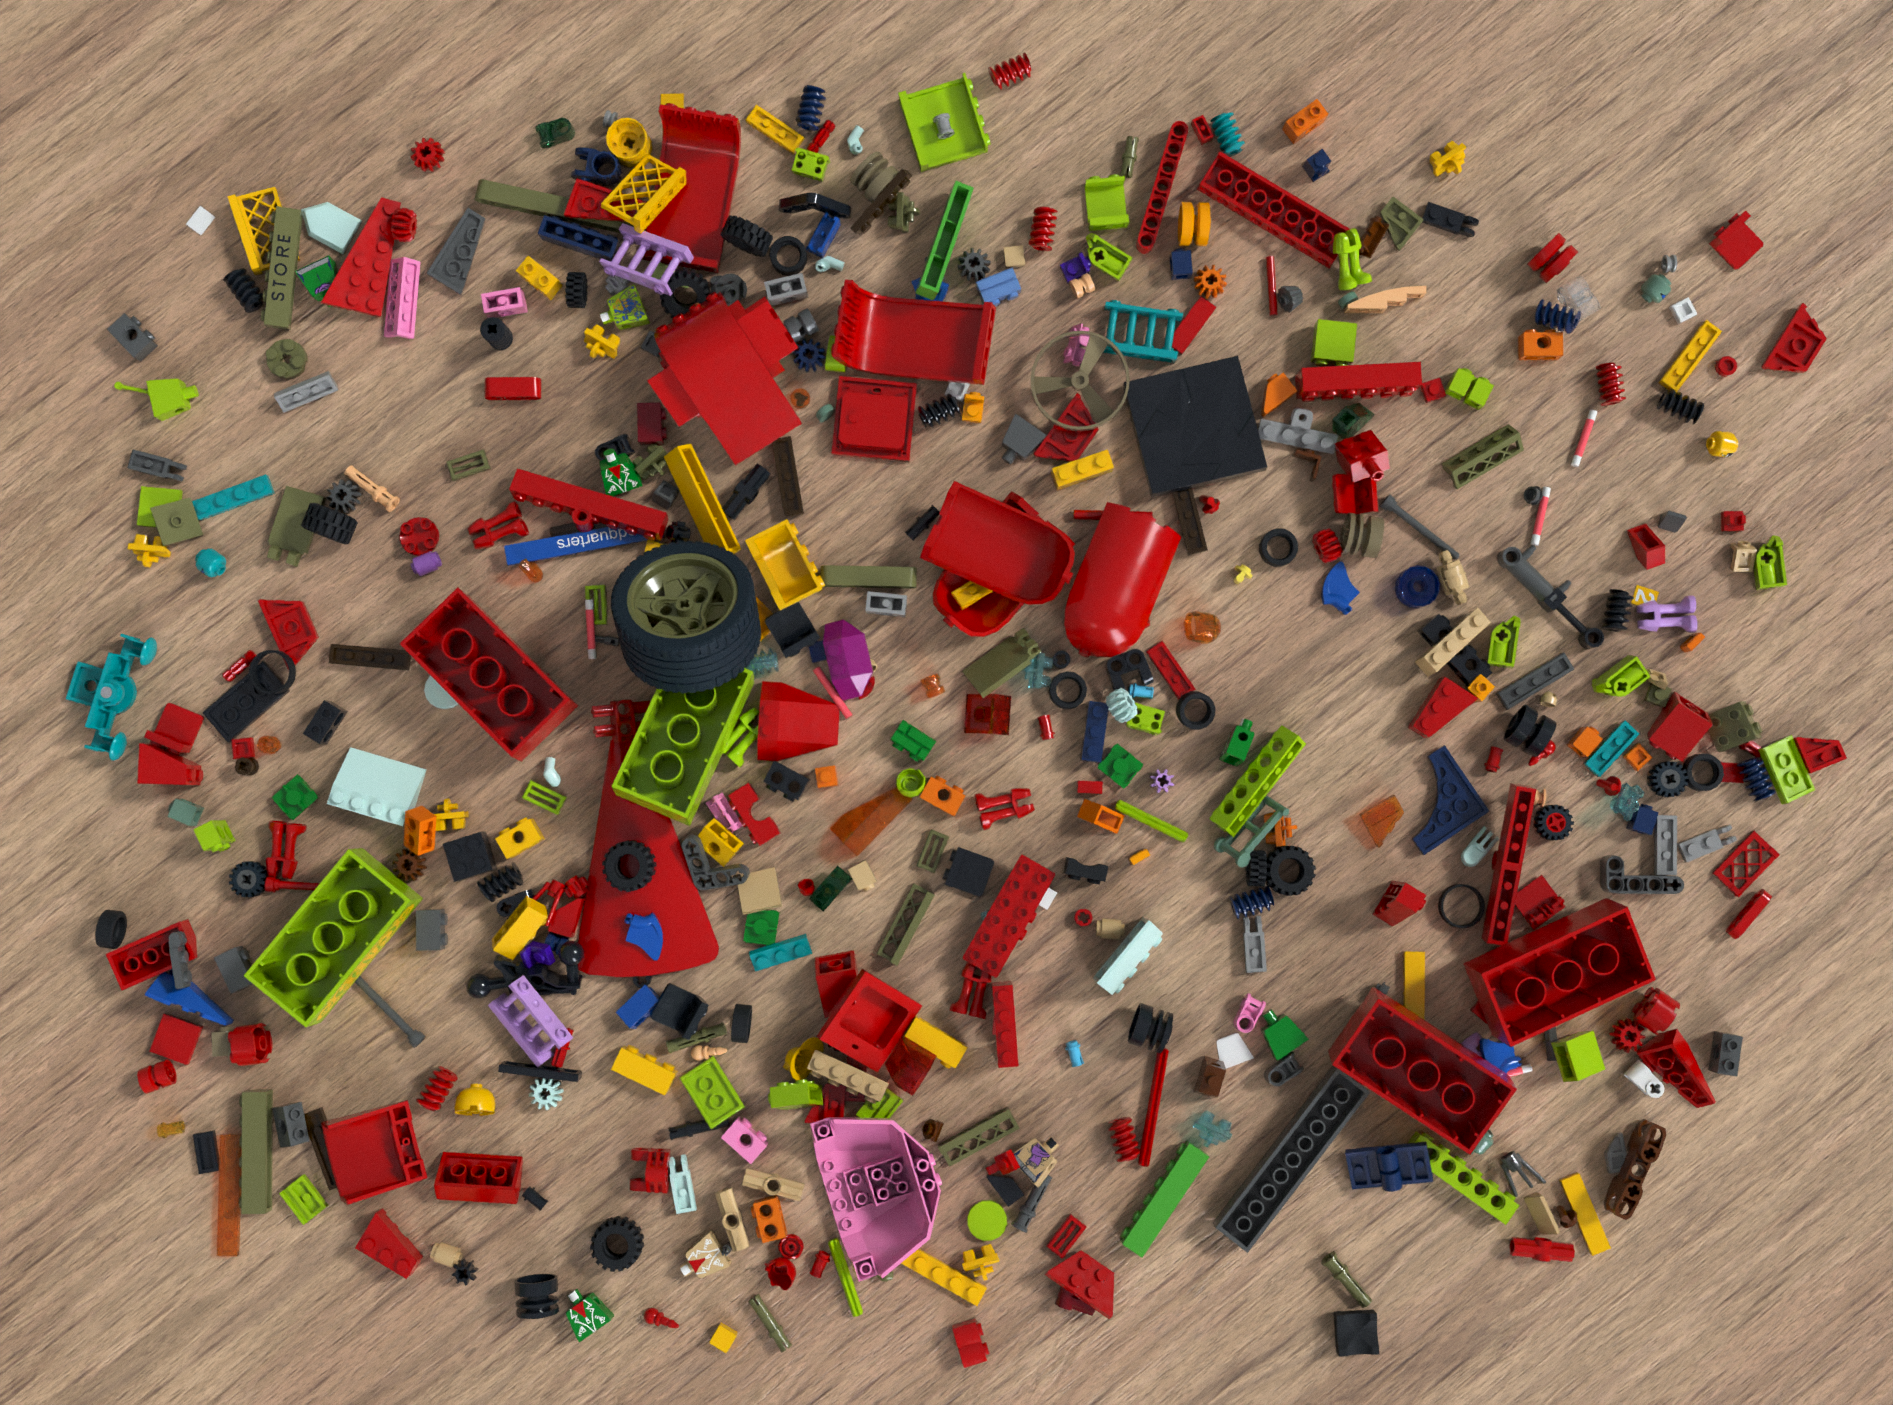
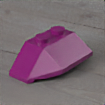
[823,619,873,701]

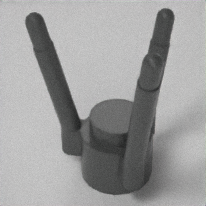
[1500,1151,1546,1197]

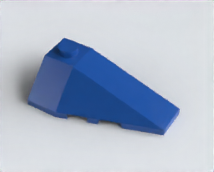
[145,969,234,1026]

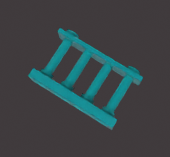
[1103,300,1183,364]

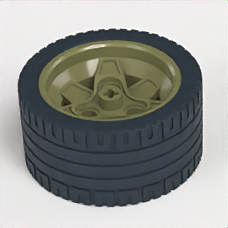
[611,541,761,693]

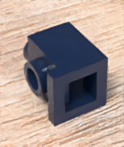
[1302,149,1331,182]

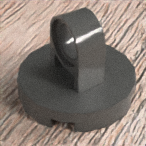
[710,273,747,306]

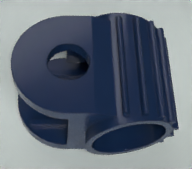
[571,147,622,188]

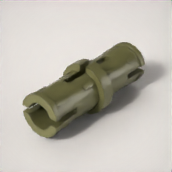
[1120,136,1139,178]

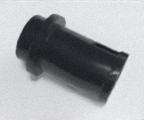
[522,1186,548,1211]

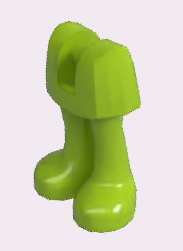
[1333,228,1372,290]
[723,707,759,767]

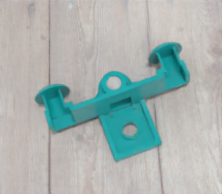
[66,634,157,761]

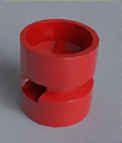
[137,1059,177,1093]

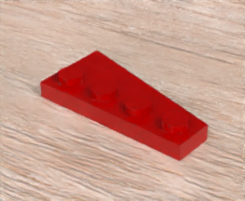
[564,178,646,222]

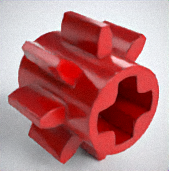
[564,875,589,899]

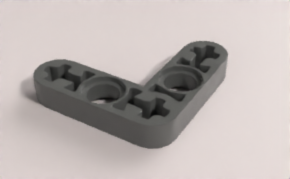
[682,834,750,890]

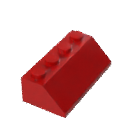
[106,919,197,991]
[434,1152,523,1204]

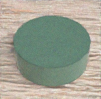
[1338,291,1358,309]
[816,404,836,422]

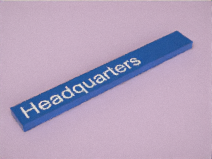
[504,527,664,566]

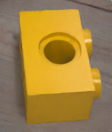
[516,256,563,301]
[495,817,545,859]
[698,818,744,867]

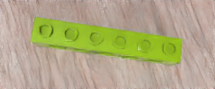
[1209,725,1306,838]
[1408,1132,1520,1225]

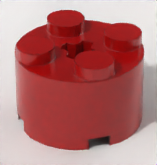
[1632,987,1680,1035]
[228,1023,273,1066]

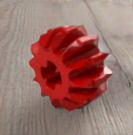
[411,138,445,172]
[390,208,418,242]
[1312,528,1342,563]
[1609,1018,1646,1053]

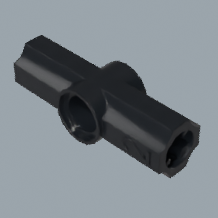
[722,463,771,520]

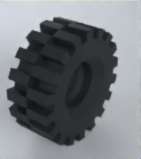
[720,215,773,257]

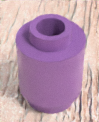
[411,551,442,576]

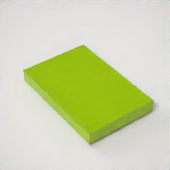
[1758,735,1815,805]
[680,1056,745,1129]

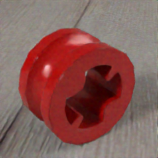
[1074,909,1093,926]

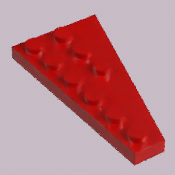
[320,197,401,317]

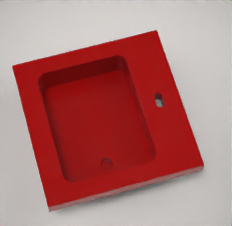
[831,376,917,462]
[817,969,922,1072]

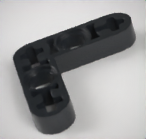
[778,193,851,219]

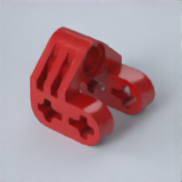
[630,1148,670,1193]

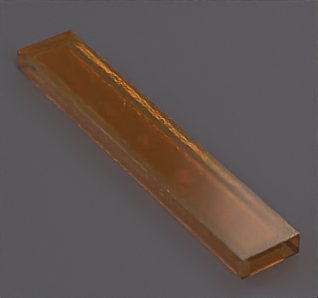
[217,1134,242,1256]

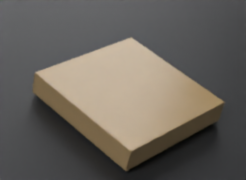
[738,867,782,915]

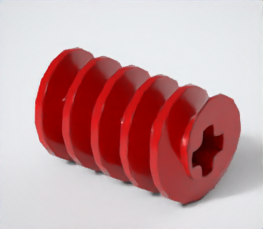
[988,53,1031,90]
[1028,207,1058,251]
[1596,362,1626,406]
[416,1066,458,1111]
[1108,1117,1140,1162]

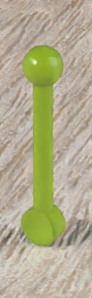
[114,382,149,396]

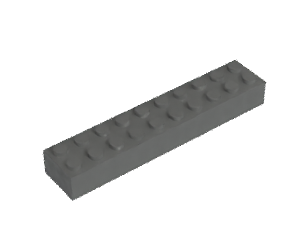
[1213,1066,1370,1253]

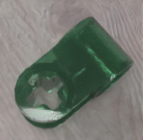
[535,118,575,148]

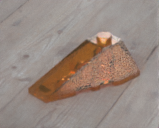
[830,787,913,856]

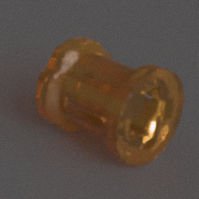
[257,736,281,754]

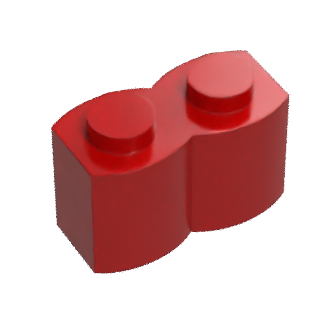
[952,1318,990,1368]

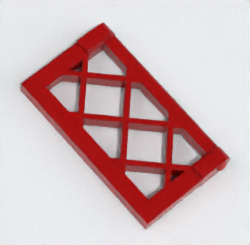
[1712,831,1780,898]

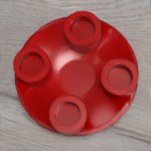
[399,517,439,556]

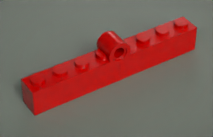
[509,468,669,541]
[1481,783,1537,945]

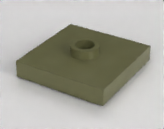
[150,497,203,546]

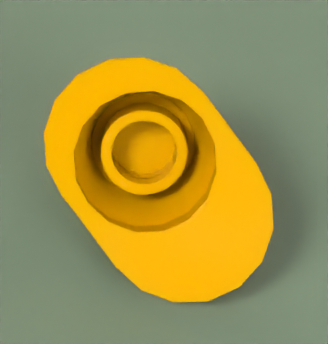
[783,1037,824,1080]

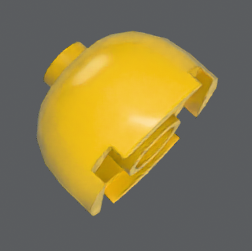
[454,1084,496,1116]

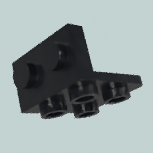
[765,602,820,658]
[942,847,994,897]
[650,983,709,1040]

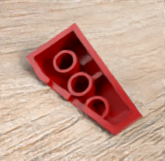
[1637,1029,1716,1108]

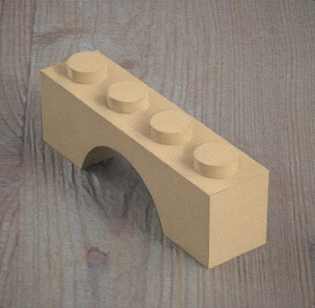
[1415,608,1491,677]

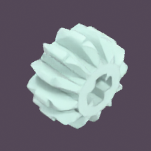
[1106,688,1137,723]
[529,1078,564,1110]

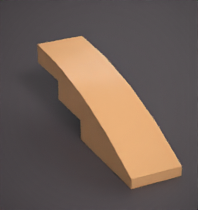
[1344,286,1426,313]

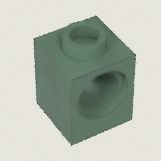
[167,798,204,826]

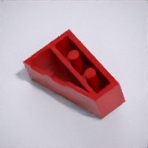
[1408,677,1478,738]
[1372,881,1427,927]
[355,1208,423,1279]

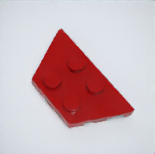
[1761,303,1827,373]
[1034,393,1099,462]
[258,599,319,670]
[1045,1250,1114,1319]

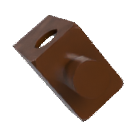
[1193,1055,1226,1098]

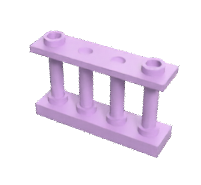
[599,223,694,296]
[488,975,573,1068]

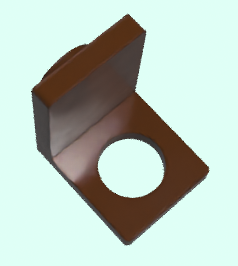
[1292,449,1322,482]

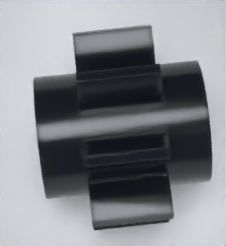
[666,521,691,543]
[452,1258,478,1286]

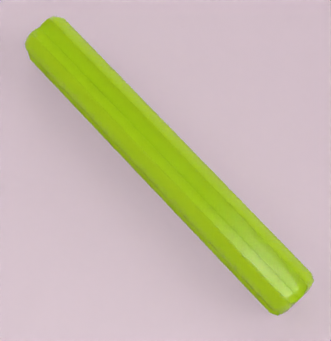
[1115,800,1188,842]
[828,1238,863,1317]

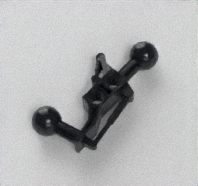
[466,941,584,999]

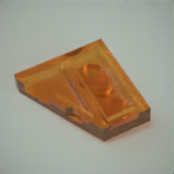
[1359,795,1404,848]

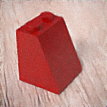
[1647,691,1713,761]
[137,743,203,785]
[815,950,858,1018]

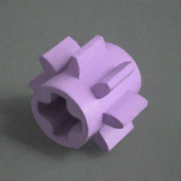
[1150,769,1174,793]

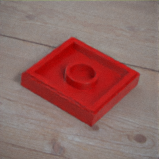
[149,1013,203,1065]

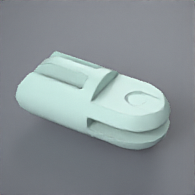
[1461,826,1500,867]

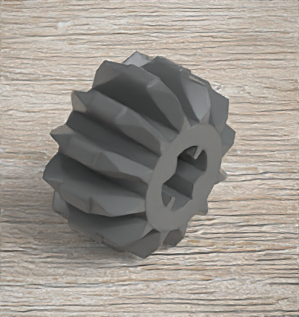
[958,248,991,282]
[326,479,362,513]

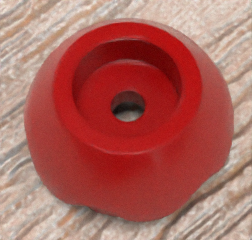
[778,1234,804,1259]

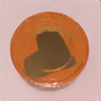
[790,388,810,409]

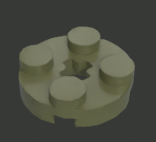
[266,339,308,379]

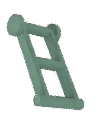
[1214,795,1289,868]

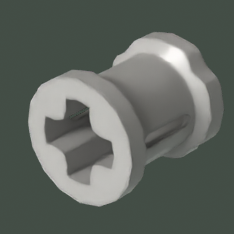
[933,113,955,139]

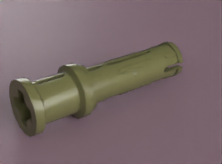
[1321,1251,1372,1308]

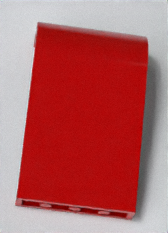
[642,103,741,273]
[831,279,996,385]
[654,292,802,465]

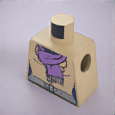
[1013,1137,1059,1188]

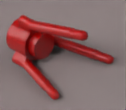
[532,879,567,927]

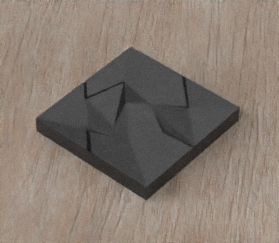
[1123,356,1268,498]

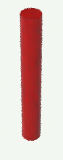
[1266,256,1278,316]

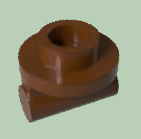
[922,1119,944,1142]
[1556,1205,1577,1228]

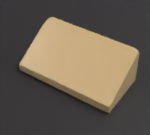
[1524,1192,1560,1235]

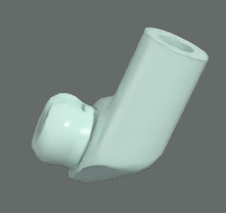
[543,757,561,787]

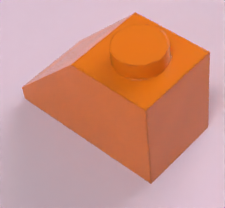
[1261,372,1297,418]
[1077,798,1125,834]

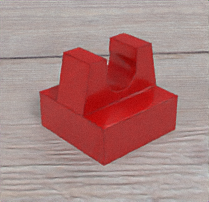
[1721,511,1746,532]

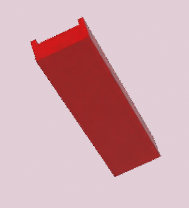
[1197,151,1350,269]

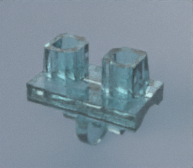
[1022,653,1053,689]
[1610,783,1644,822]
[1192,1111,1232,1147]

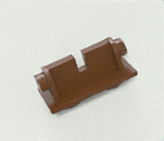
[1359,216,1389,258]

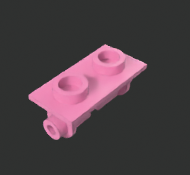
[1063,324,1089,367]
[706,793,743,833]

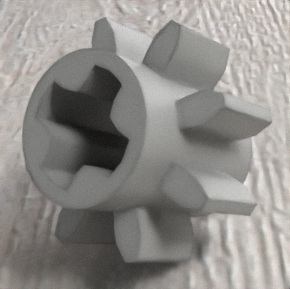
[605,275,630,296]

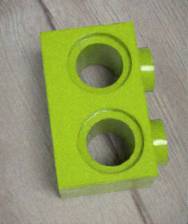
[193,820,236,853]

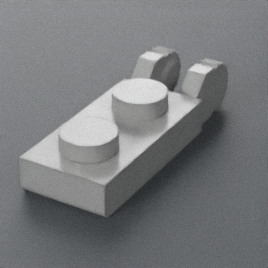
[1677,824,1737,862]
[1243,916,1267,973]

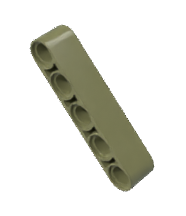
[820,565,917,589]

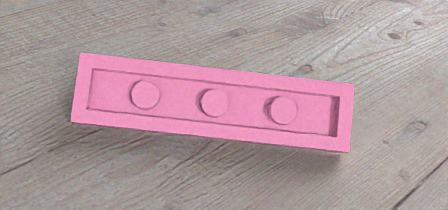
[384,257,420,339]

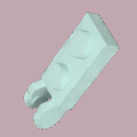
[669,1154,697,1214]

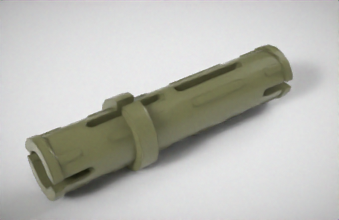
[666,1022,727,1053]
[748,1294,792,1353]

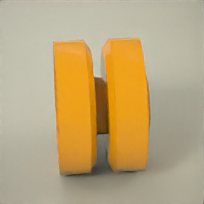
[1178,202,1211,246]

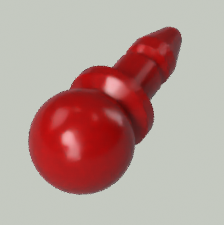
[1528,740,1556,766]
[644,1308,679,1328]

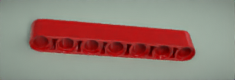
[1136,121,1188,254]

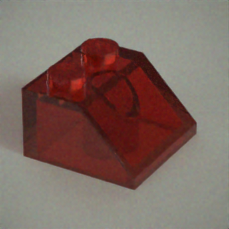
[964,694,1011,735]
[885,1035,937,1096]

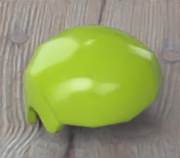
[896,768,926,798]

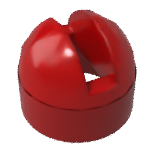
[798,879,815,896]

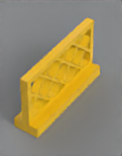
[601,154,686,234]
[227,187,300,275]

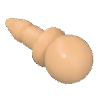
[691,1045,727,1061]

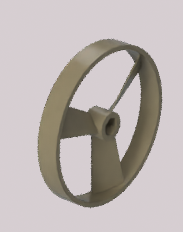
[1031,331,1130,431]

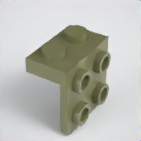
[1708,701,1762,752]

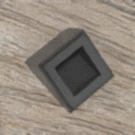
[652,480,680,510]
[1658,511,1687,533]

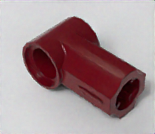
[1055,1287,1095,1316]

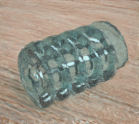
[745,648,779,675]

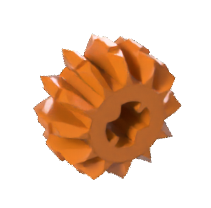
[1194,265,1227,299]

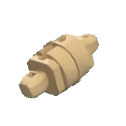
[1436,550,1469,605]

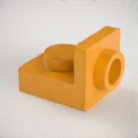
[962,392,984,423]
[1467,674,1495,702]

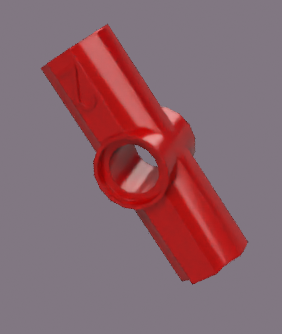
[1509,1237,1575,1262]

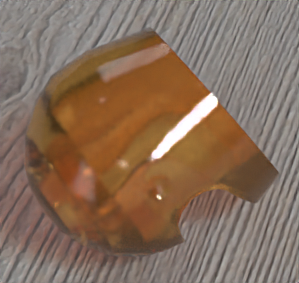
[1184,611,1221,644]

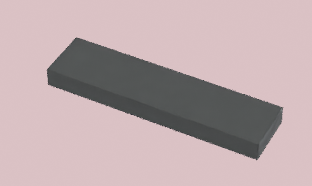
[1496,653,1574,710]

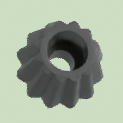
[1277,286,1303,313]

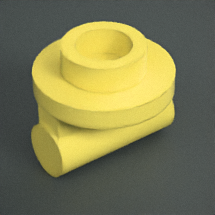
[1234,564,1252,584]

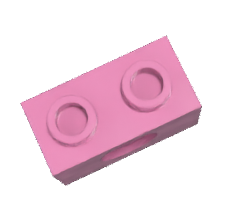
[481,287,528,318]
[721,1117,768,1164]

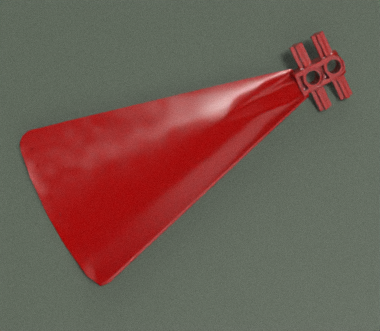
[578,699,719,977]

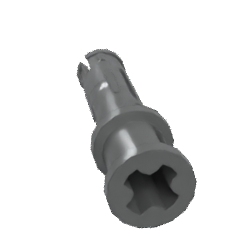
[1011,1175,1053,1233]

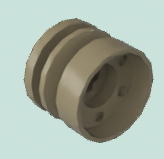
[850,152,899,203]
[1340,513,1384,558]

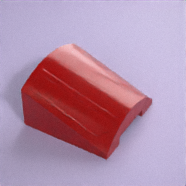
[321,1100,427,1205]

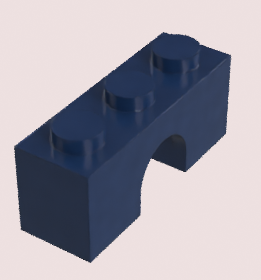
[1080,701,1109,763]

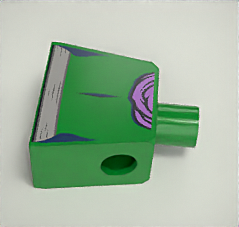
[295,255,338,307]

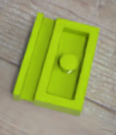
[856,1087,903,1118]
[279,1174,329,1225]

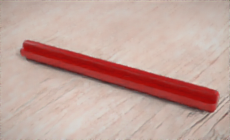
[1138,1048,1169,1167]

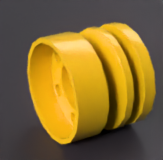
[606,118,653,168]

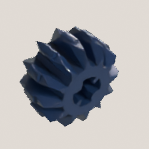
[793,339,826,373]

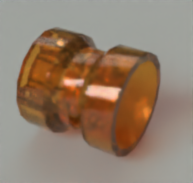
[920,673,945,699]

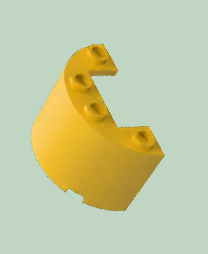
[745,519,825,611]

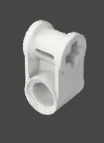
[1624,1060,1664,1098]

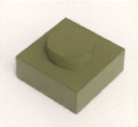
[1644,683,1672,708]

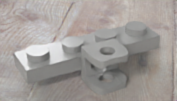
[1258,407,1338,454]

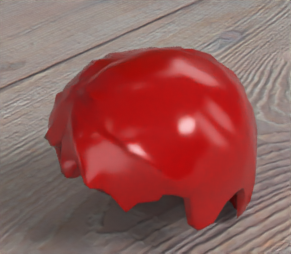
[765,1257,796,1290]

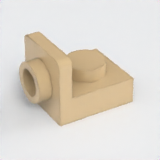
[1730,541,1757,572]

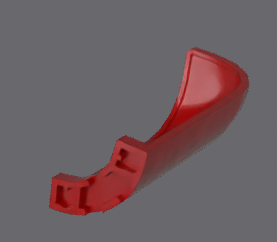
[920,481,1075,605]
[933,491,1075,637]
[1064,502,1181,658]

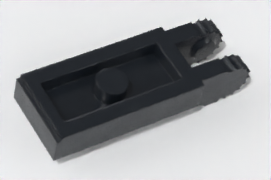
[1422,202,1479,237]

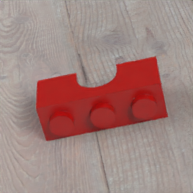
[728,783,781,846]

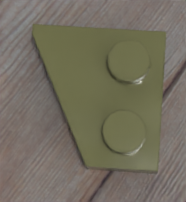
[1380,197,1424,251]

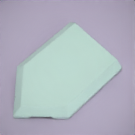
[301,202,362,254]

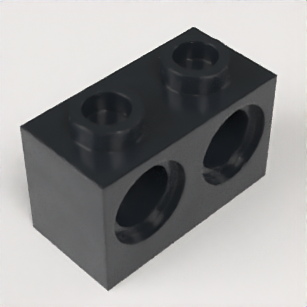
[303,700,348,745]
[763,761,810,802]

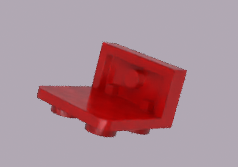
[1709,211,1764,270]
[1332,474,1378,515]
[144,703,204,755]

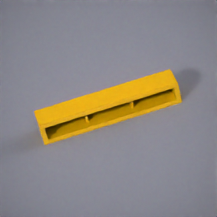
[664,444,741,555]

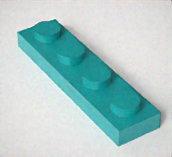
[192,474,275,521]

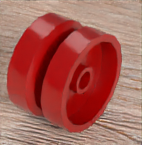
[1527,233,1578,283]

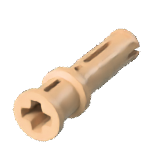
[344,465,400,512]

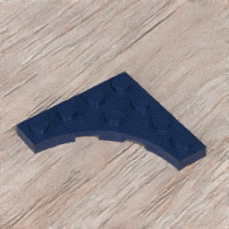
[1411,745,1489,855]

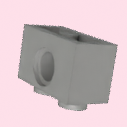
[764,273,808,306]
[865,591,907,617]

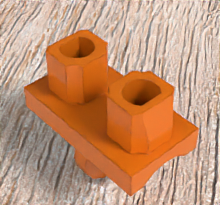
[1264,810,1297,846]

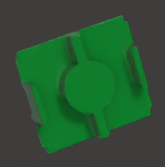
[1098,743,1143,789]
[272,774,318,820]
[743,910,780,946]

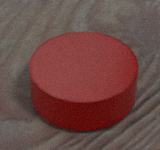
[1715,356,1737,377]

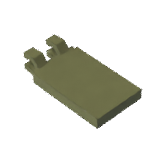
[267,486,326,567]
[962,628,1041,698]

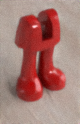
[467,501,529,549]
[974,788,1035,831]
[266,821,307,879]
[949,962,992,1019]

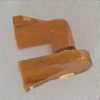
[518,558,543,582]

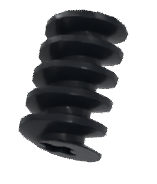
[223,268,263,313]
[480,317,513,350]
[1656,388,1704,425]
[918,393,962,429]
[1601,589,1634,632]
[477,862,523,902]

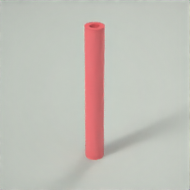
[813,667,852,719]

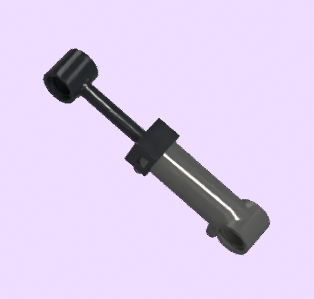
[1497,545,1604,649]

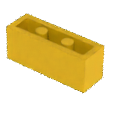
[1051,449,1114,491]
[492,896,548,960]
[904,1015,968,1069]
[611,1045,678,1095]

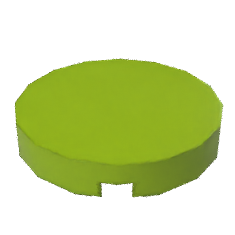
[967,1200,1007,1241]

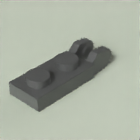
[127,449,187,482]
[168,931,192,989]

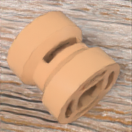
[1069,273,1095,299]

